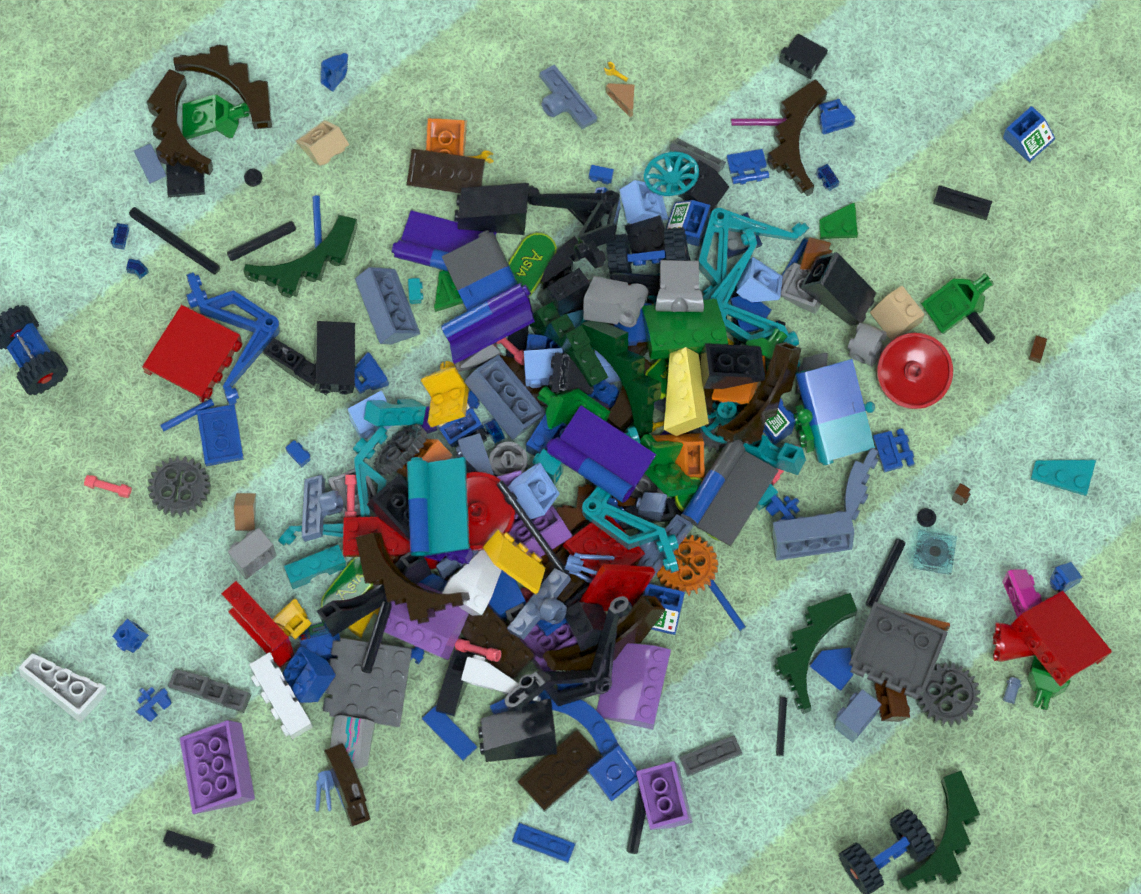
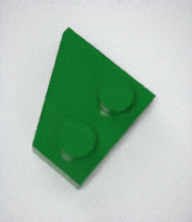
[819,203,858,239]
[434,270,463,312]

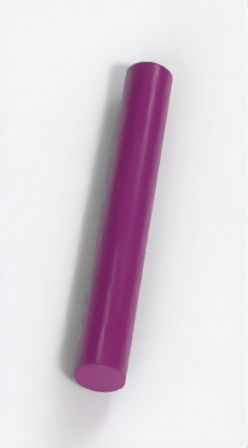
[731,118,787,126]

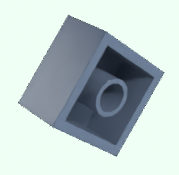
[834,689,881,743]

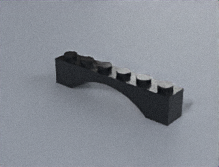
[317,552,432,637]

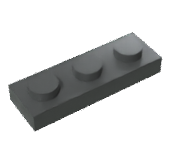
[669,138,726,173]
[679,735,742,777]

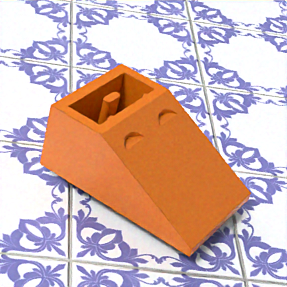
[712,356,766,404]
[652,433,705,478]

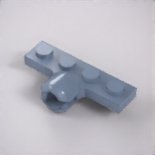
[539,64,598,129]
[302,475,343,542]
[636,515,693,580]
[507,568,571,640]

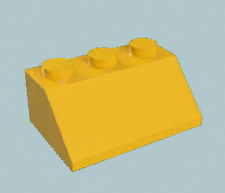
[483,530,545,594]

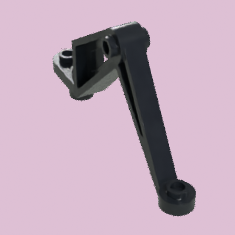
[528,185,621,269]
[505,597,632,711]

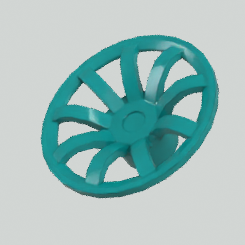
[644,152,699,196]
[701,401,748,444]

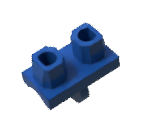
[765,495,800,520]
[135,687,172,722]

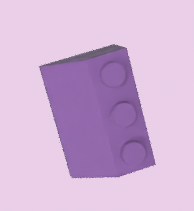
[509,505,572,557]
[636,761,693,830]

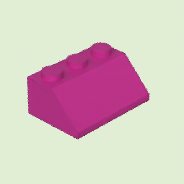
[1002,569,1042,618]

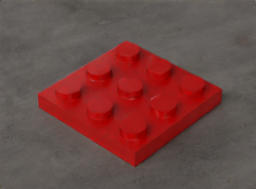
[563,515,645,579]
[580,564,656,611]

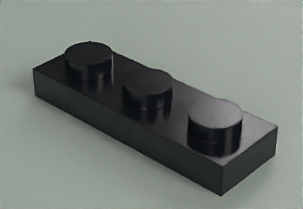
[933,185,992,220]

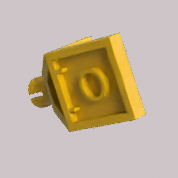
[421,361,469,427]

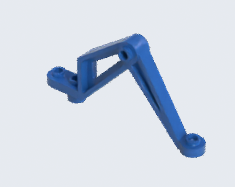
[186,272,280,406]

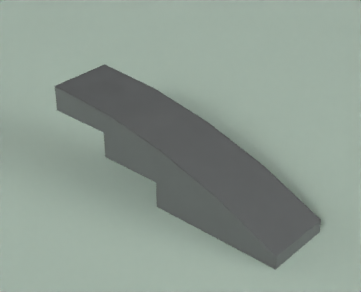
[168,669,251,713]

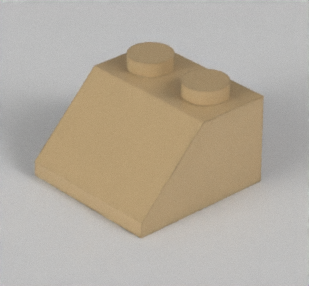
[296,120,349,166]
[870,286,925,341]

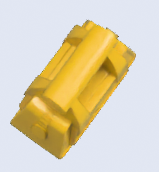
[272,599,312,639]

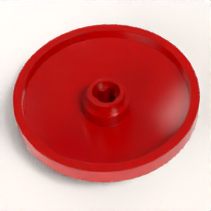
[877,333,953,409]
[466,472,516,551]

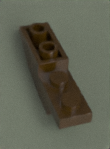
[324,743,371,827]

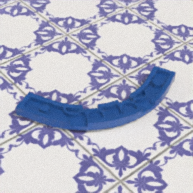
[490,691,619,756]

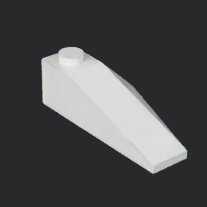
[442,550,501,616]
[461,655,541,702]

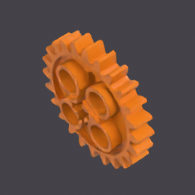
[657,535,719,596]

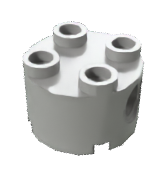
[848,322,887,367]
[489,442,528,477]

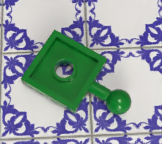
[794,404,814,453]

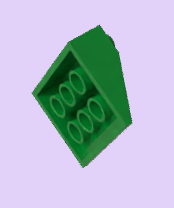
[641,299,728,360]

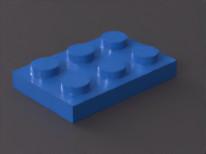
[197,404,244,466]

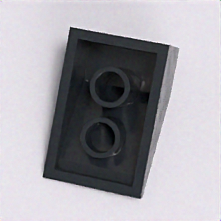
[699,343,765,389]
[367,474,410,542]

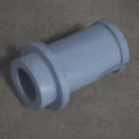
[1002,677,1022,704]

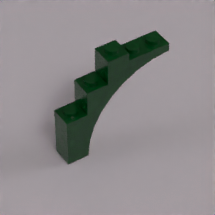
[243,215,358,298]
[529,302,608,387]
[581,320,661,437]
[773,593,858,714]
[898,770,980,891]

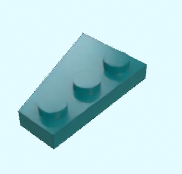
[1030,460,1096,496]

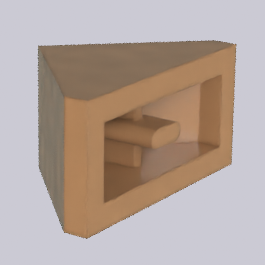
[606,83,635,117]
[234,493,256,531]

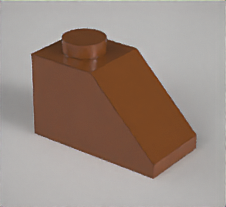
[800,237,833,270]

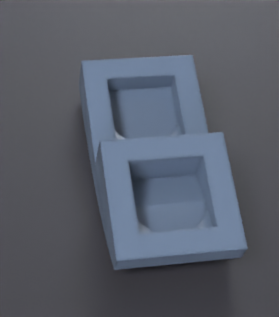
[134,143,166,184]

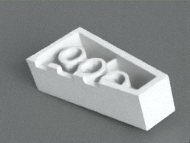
[19,653,107,723]
[249,653,313,740]

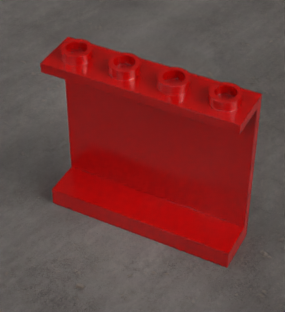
[142,304,242,403]
[221,581,294,668]
[1011,591,1112,687]

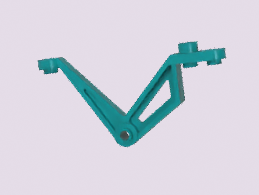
[697,208,810,300]
[709,228,800,367]
[278,426,388,546]
[582,426,679,573]

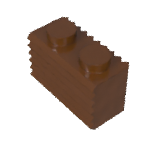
[874,680,910,722]

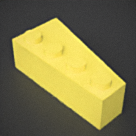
[664,347,709,436]

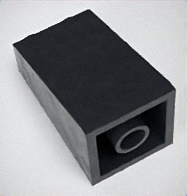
[454,183,529,235]
[801,252,876,326]
[537,268,590,316]
[314,321,355,395]
[478,699,557,762]

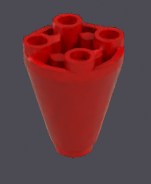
[993,623,1035,662]

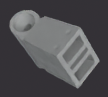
[656,260,704,312]
[584,276,648,327]

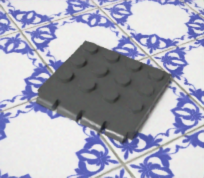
[849,602,948,700]
[323,638,412,727]

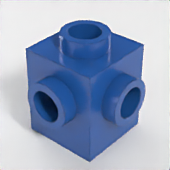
[593,380,619,410]
[112,618,149,653]

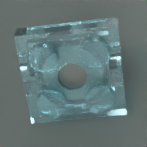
[912,530,957,575]

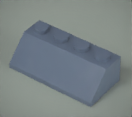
[355,267,421,345]
[464,355,546,440]
[772,511,855,561]

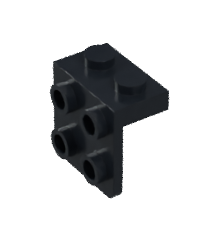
[779,34,828,79]
[549,353,594,395]

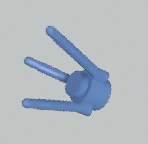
[565,552,615,583]
[315,771,345,812]

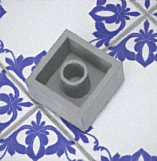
[228,528,277,579]

